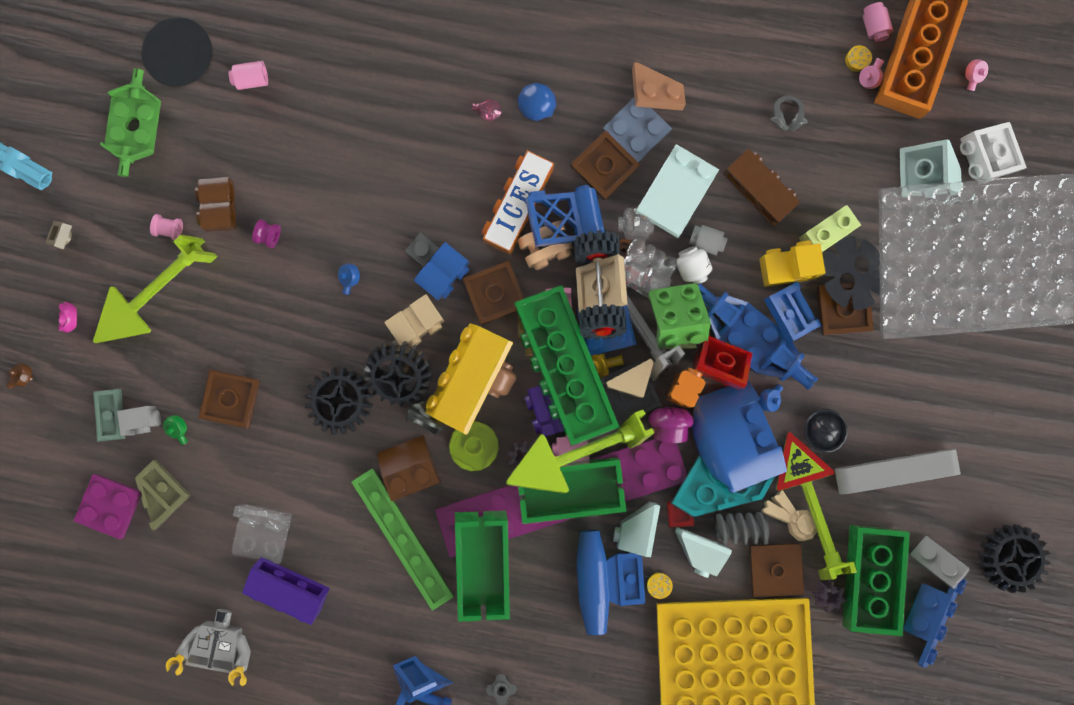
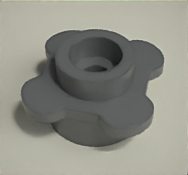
[486,674,517,705]

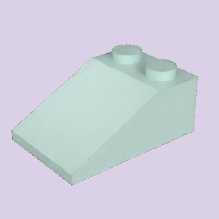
[636,144,719,238]

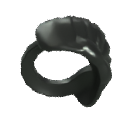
[405,400,444,435]

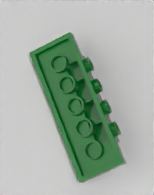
[514,285,619,447]

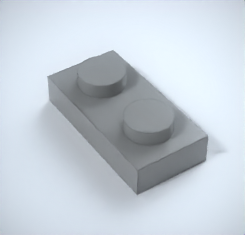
[910,536,970,589]

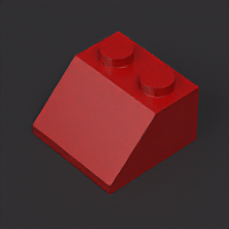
[692,336,753,389]

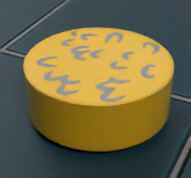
[845,45,872,72]
[646,572,673,599]

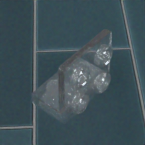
[231,504,292,564]

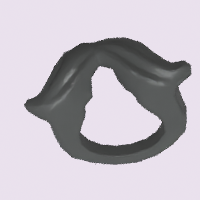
[770,95,808,131]

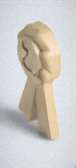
[761,490,817,541]

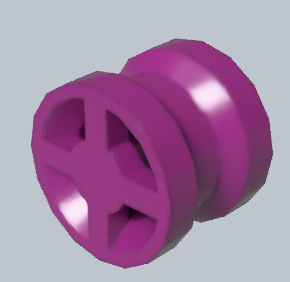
[252,219,281,249]

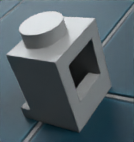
[117,406,161,436]

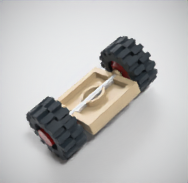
[574,230,628,340]

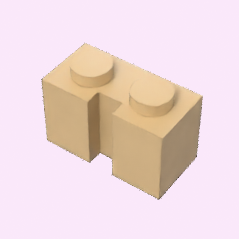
[384,294,445,348]

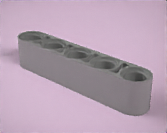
[834,449,961,494]

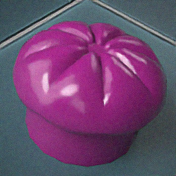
[648,407,694,443]

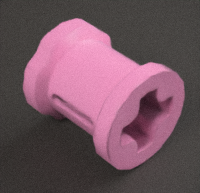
[150,214,183,240]

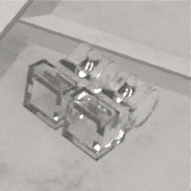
[624,238,677,298]

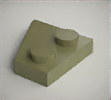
[135,460,191,530]

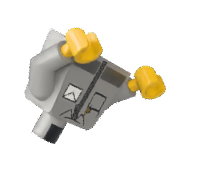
[166,609,251,686]

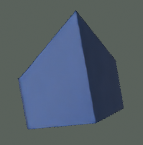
[393,656,454,703]

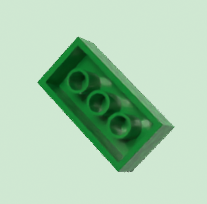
[842,525,910,636]

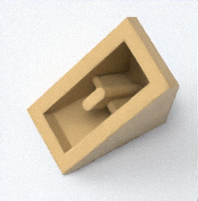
[605,359,653,398]

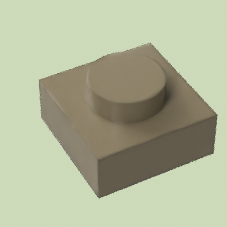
[45,220,72,249]

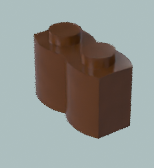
[195,177,236,232]

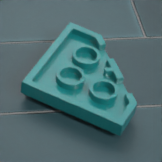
[671,454,774,517]

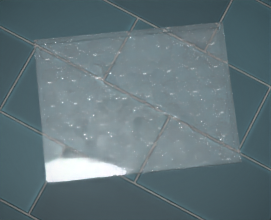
[879,172,1074,339]

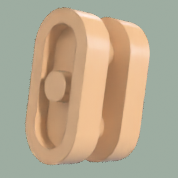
[517,221,574,270]

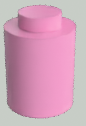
[229,61,268,90]

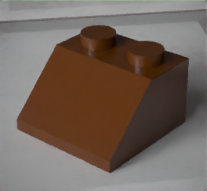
[377,435,442,501]

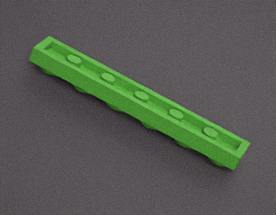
[352,468,454,611]

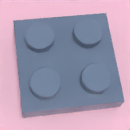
[602,97,672,163]

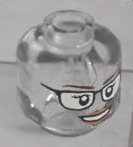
[618,208,654,240]

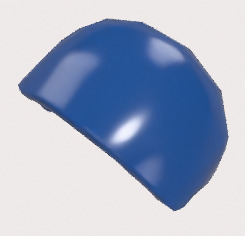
[517,83,557,121]

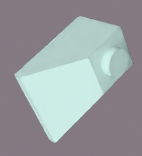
[900,139,962,197]
[613,501,660,558]
[675,527,732,578]

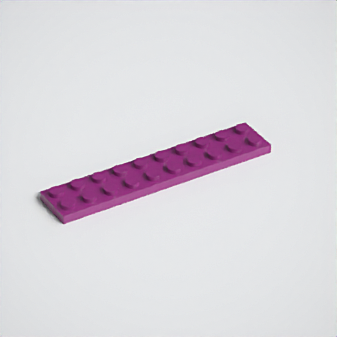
[435,439,687,558]

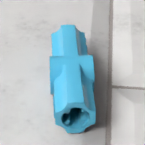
[0,142,53,190]

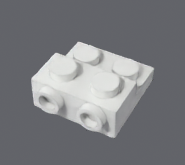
[960,122,1027,184]

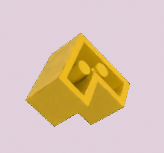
[759,241,825,287]

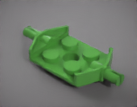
[100,68,161,177]

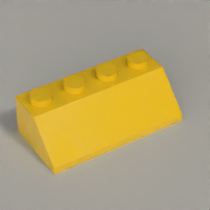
[425,323,513,435]

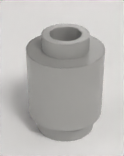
[689,225,728,255]

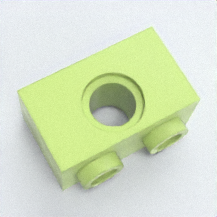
[799,205,861,252]

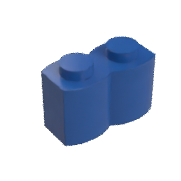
[414,242,470,301]

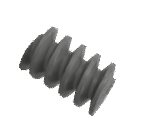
[714,512,769,545]

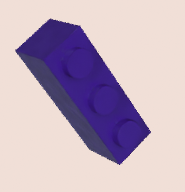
[242,557,330,625]

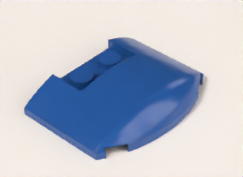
[691,381,787,493]

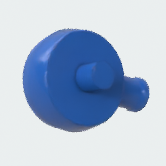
[338,263,360,295]
[759,384,783,412]

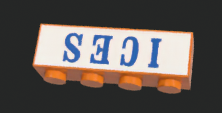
[481,150,554,256]

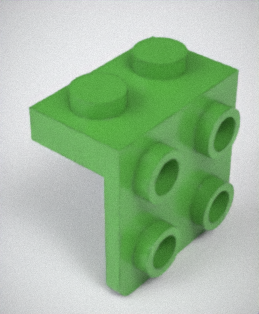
[649,283,711,349]

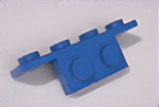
[903,578,967,668]

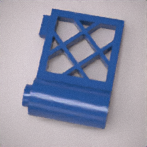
[525,185,605,247]

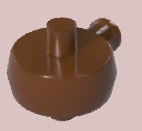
[6,363,33,389]

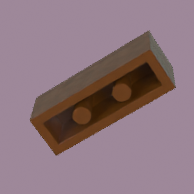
[723,149,800,227]

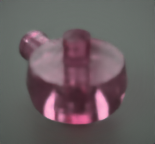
[472,99,502,121]

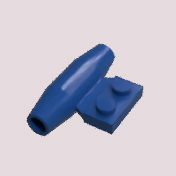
[576,530,645,635]

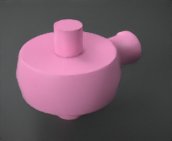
[859,58,884,89]
[965,59,988,91]

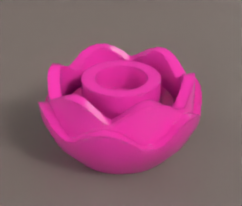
[58,302,77,333]

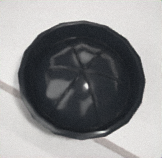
[804,409,848,453]

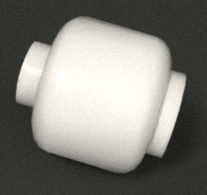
[676,246,712,284]

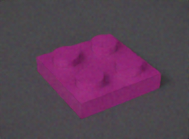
[74,474,142,539]

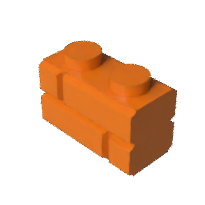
[665,368,706,408]

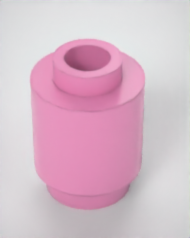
[863,2,893,42]

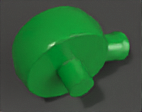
[163,415,188,445]

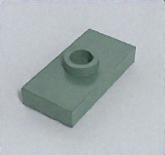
[93,389,126,442]

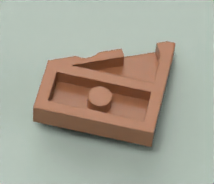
[632,62,686,111]

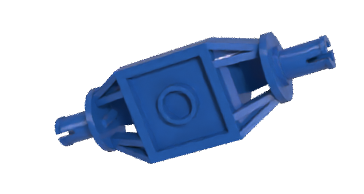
[698,283,818,390]

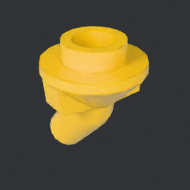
[591,354,624,379]

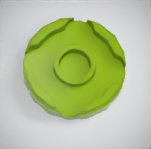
[449,421,499,471]

